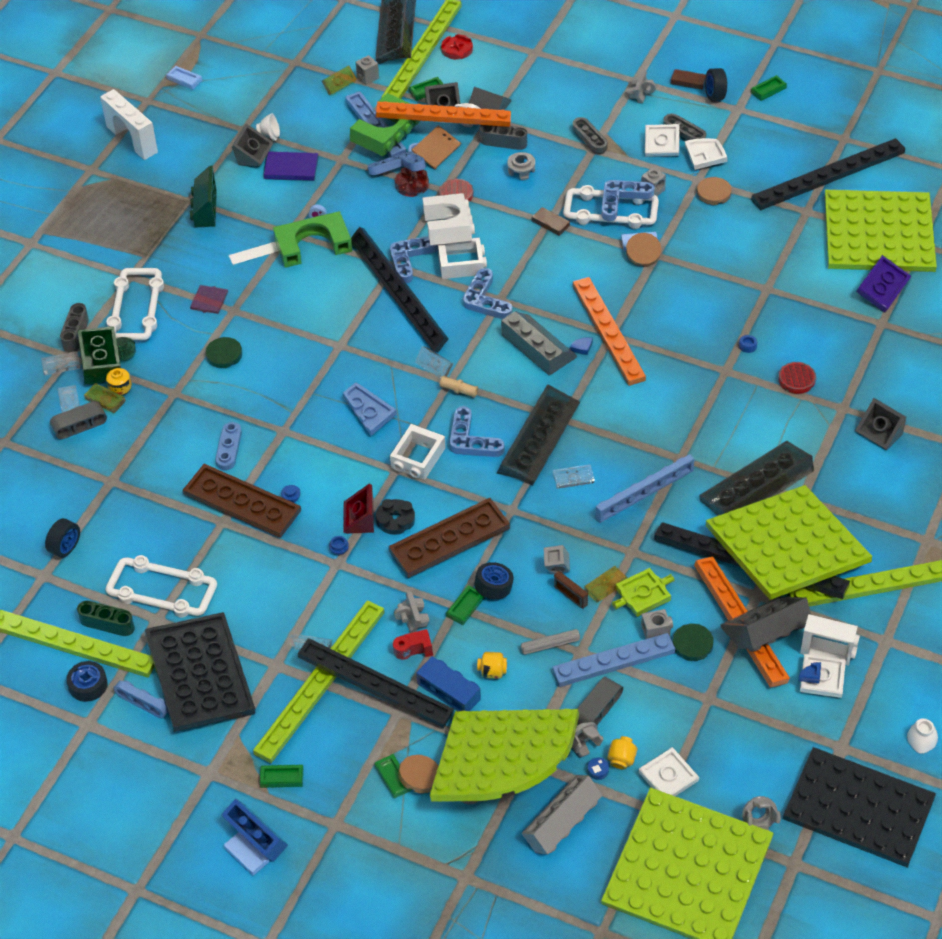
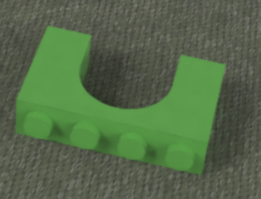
[350,93,420,156]
[273,211,352,268]

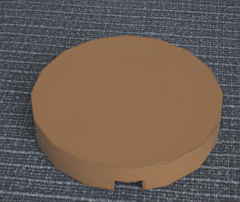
[697,177,732,205]
[626,233,661,267]
[398,755,438,793]

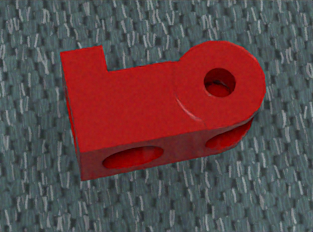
[393,629,433,660]

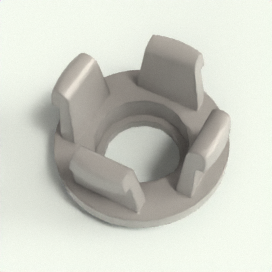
[507,152,535,180]
[572,722,603,757]
[742,796,781,831]

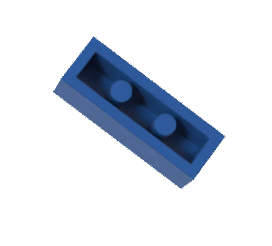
[416,656,481,711]
[221,798,288,861]

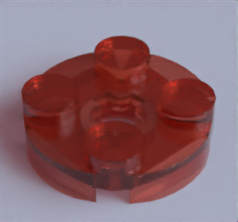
[395,167,429,197]

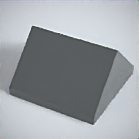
[425,82,461,106]
[469,87,511,110]
[232,124,274,166]
[855,398,907,450]

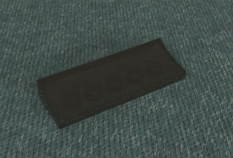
[375,0,416,64]
[496,384,580,486]
[699,441,814,516]

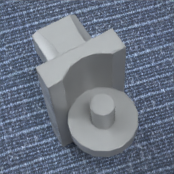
[627,71,656,103]
[394,592,429,633]

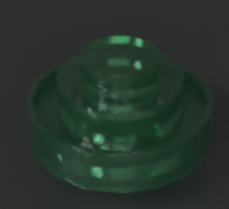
[116,337,136,361]

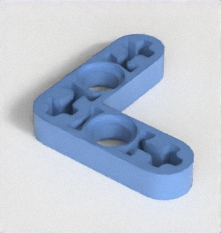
[368,152,426,175]
[602,180,655,221]
[390,236,438,283]
[463,268,513,319]
[450,406,505,457]

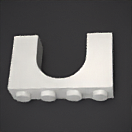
[100,89,158,160]
[422,193,475,245]

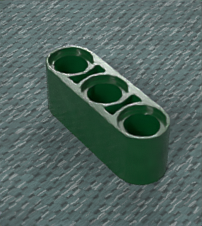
[77,600,135,636]

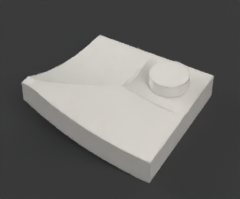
[685,138,727,170]

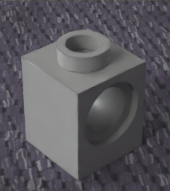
[356,55,379,85]
[641,167,666,196]
[544,545,570,574]
[641,609,673,639]

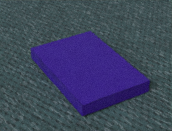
[264,152,319,181]
[856,255,911,312]

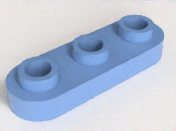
[216,422,242,470]
[113,680,168,718]

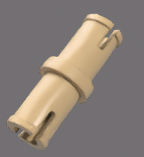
[439,375,478,398]

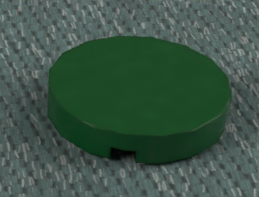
[205,337,242,368]
[673,623,714,661]

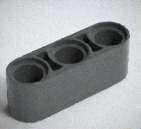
[480,125,527,150]
[60,303,89,353]
[50,401,107,439]
[577,676,624,725]

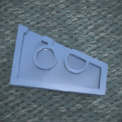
[343,382,397,436]

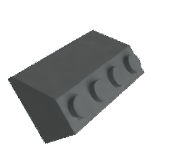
[501,311,577,376]
[720,597,811,652]

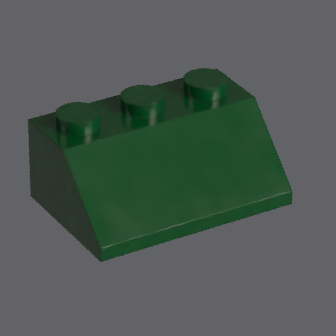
[190,166,217,228]
[77,326,121,385]

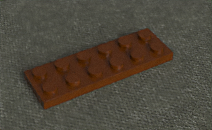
[183,464,301,538]
[388,498,510,578]

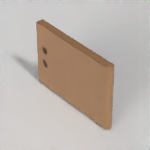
[411,125,461,169]

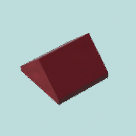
[344,484,374,534]

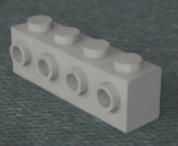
[522,775,602,854]

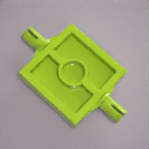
[612,568,675,617]

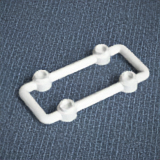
[563,185,659,229]
[106,268,164,340]
[106,555,217,618]

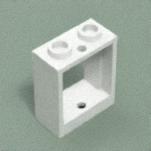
[438,238,487,279]
[390,424,445,480]
[800,614,860,666]

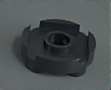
[376,499,415,535]

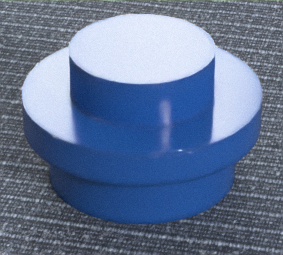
[281,485,301,503]
[329,536,349,555]

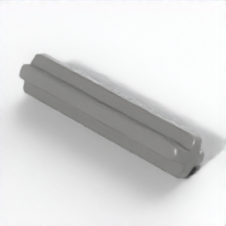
[521,629,580,654]

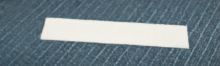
[229,242,279,265]

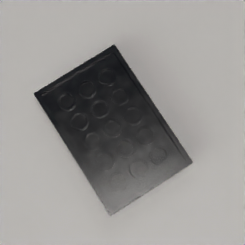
[145,612,255,732]
[783,747,936,868]

